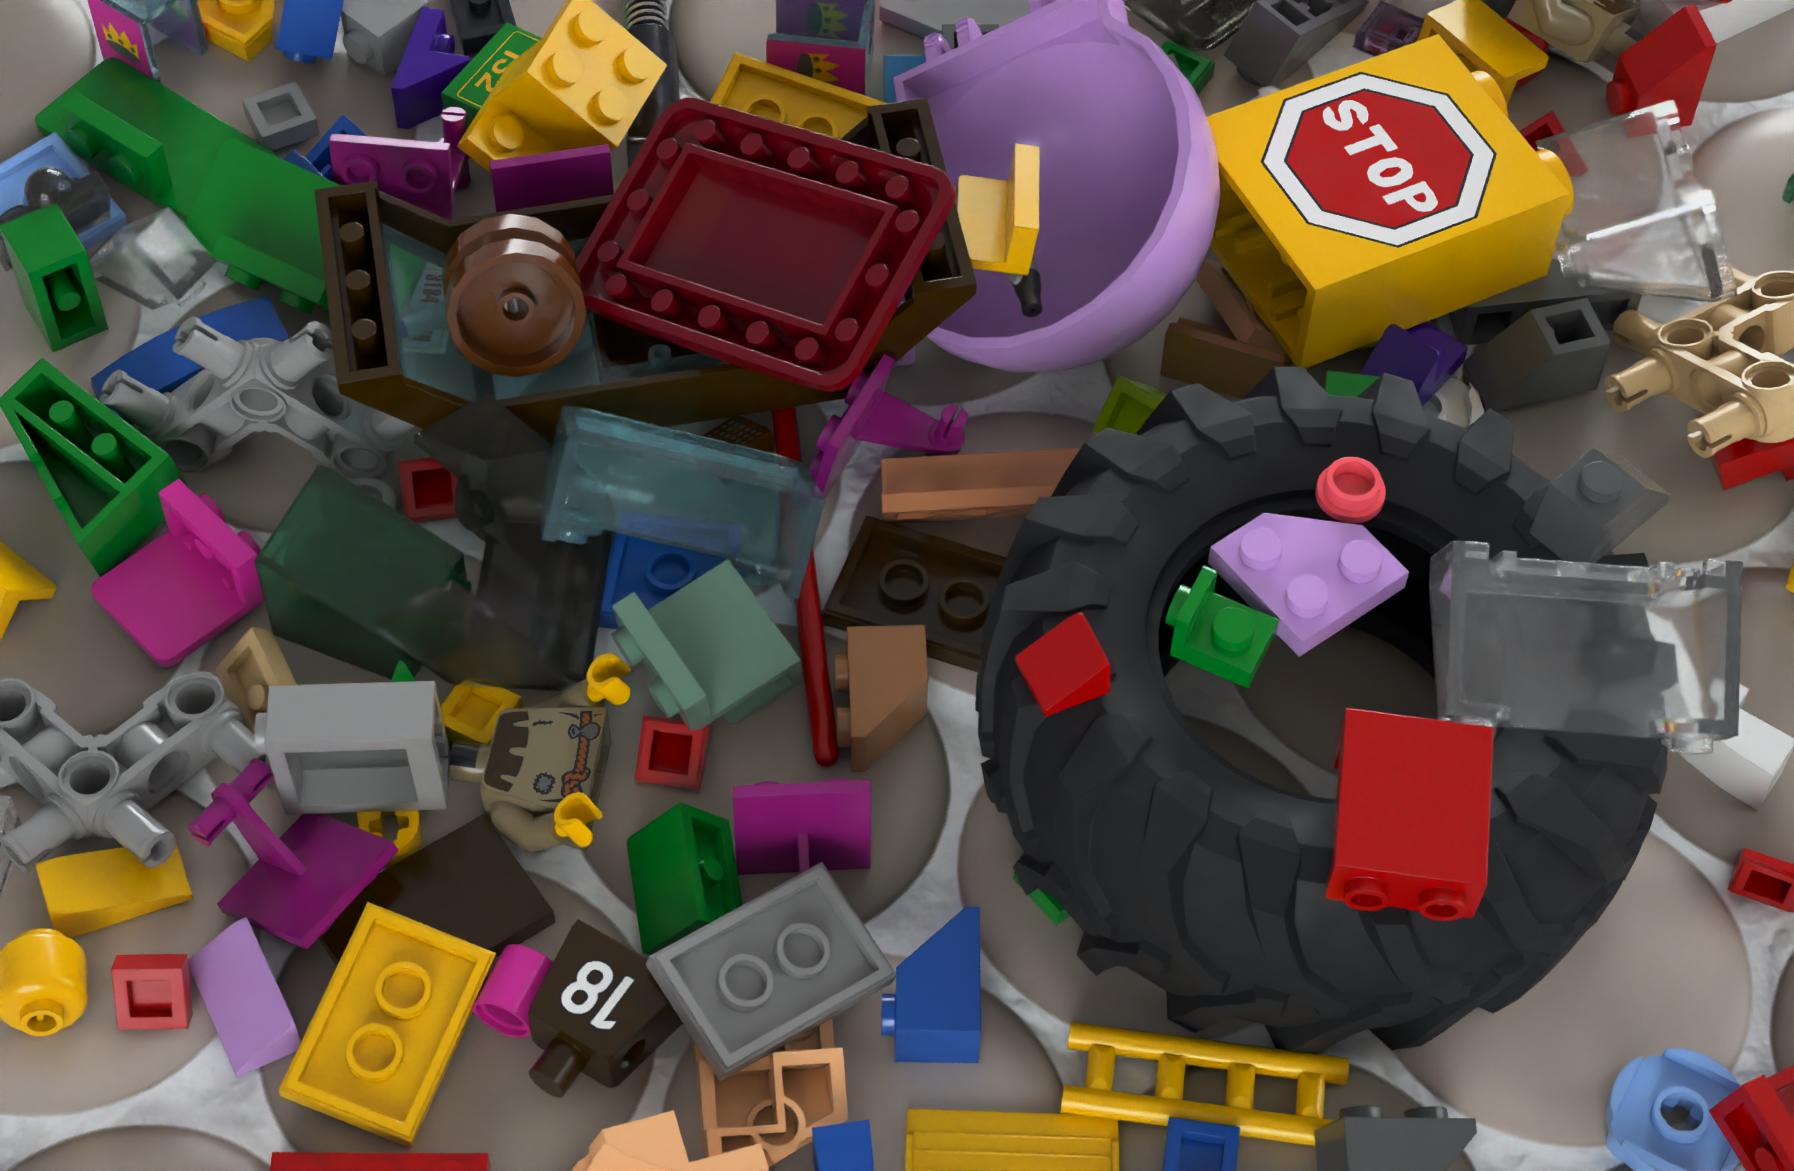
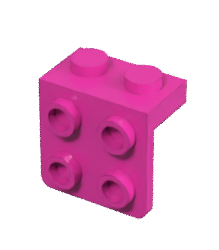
[91,479,269,667]

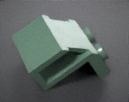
[611,559,804,731]

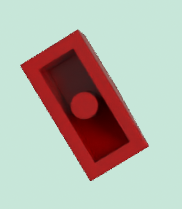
[1606,5,1717,136]

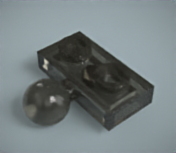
[0,167,111,272]

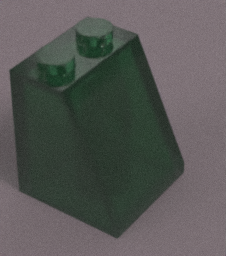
[254,464,472,680]

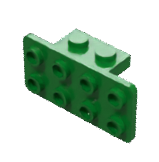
[35,57,275,222]
[180,138,425,324]

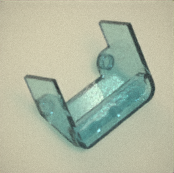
[539,406,825,599]

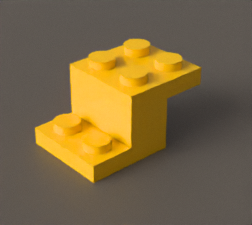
[457,0,667,174]

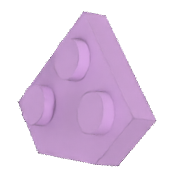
[1208,513,1409,657]

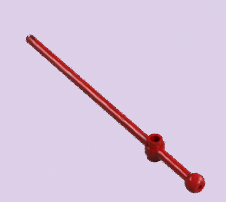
[771,407,839,767]

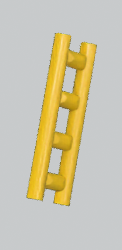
[1060,1022,1349,1146]

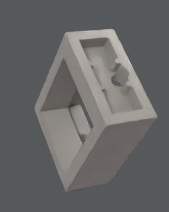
[255,681,450,815]

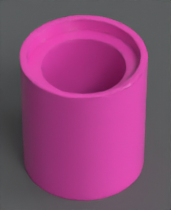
[473,944,553,1038]

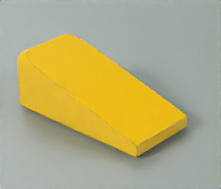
[35,839,194,938]

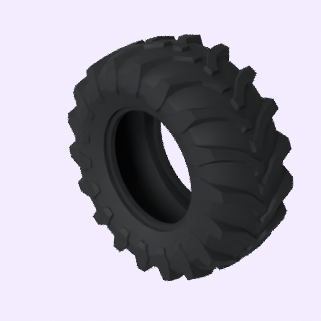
[975,367,1676,1054]

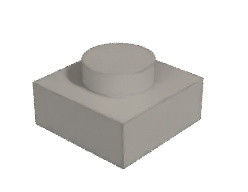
[242,81,320,151]

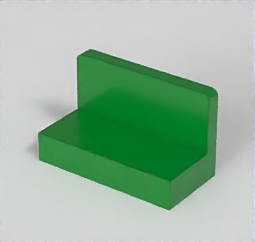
[627,802,743,955]

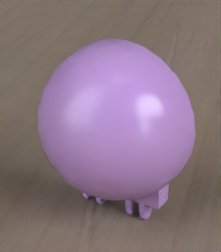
[893,0,1220,373]

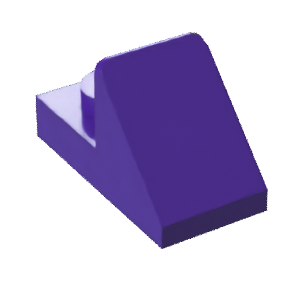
[391,7,472,129]
[1360,322,1468,407]

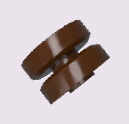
[442,214,587,377]

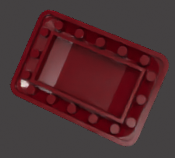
[576,98,956,392]

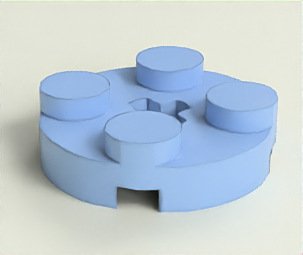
[1605,1048,1740,1171]

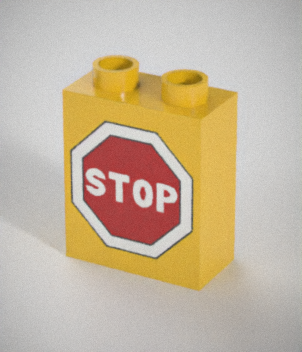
[1207,34,1574,368]

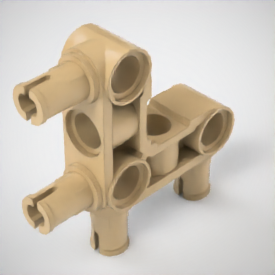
[1604,263,1794,458]

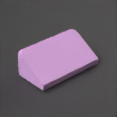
[187,917,301,1077]

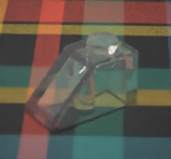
[88,207,217,310]

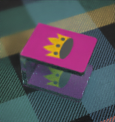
[87,0,208,84]
[766,0,875,96]

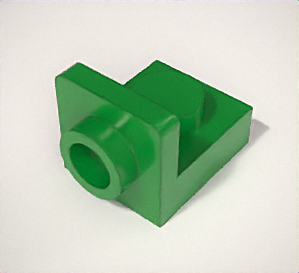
[1165,566,1279,688]

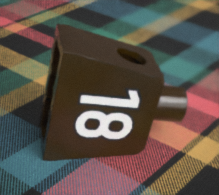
[528,919,683,1098]

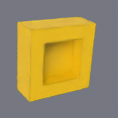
[440,671,524,745]

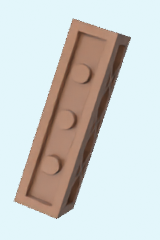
[881,448,1080,524]

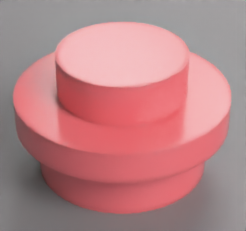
[1315,457,1386,523]

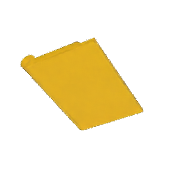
[905,1108,1119,1171]

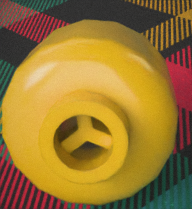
[0,928,88,1036]

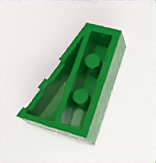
[0,358,190,577]

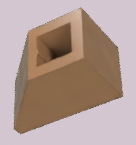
[834,625,928,772]

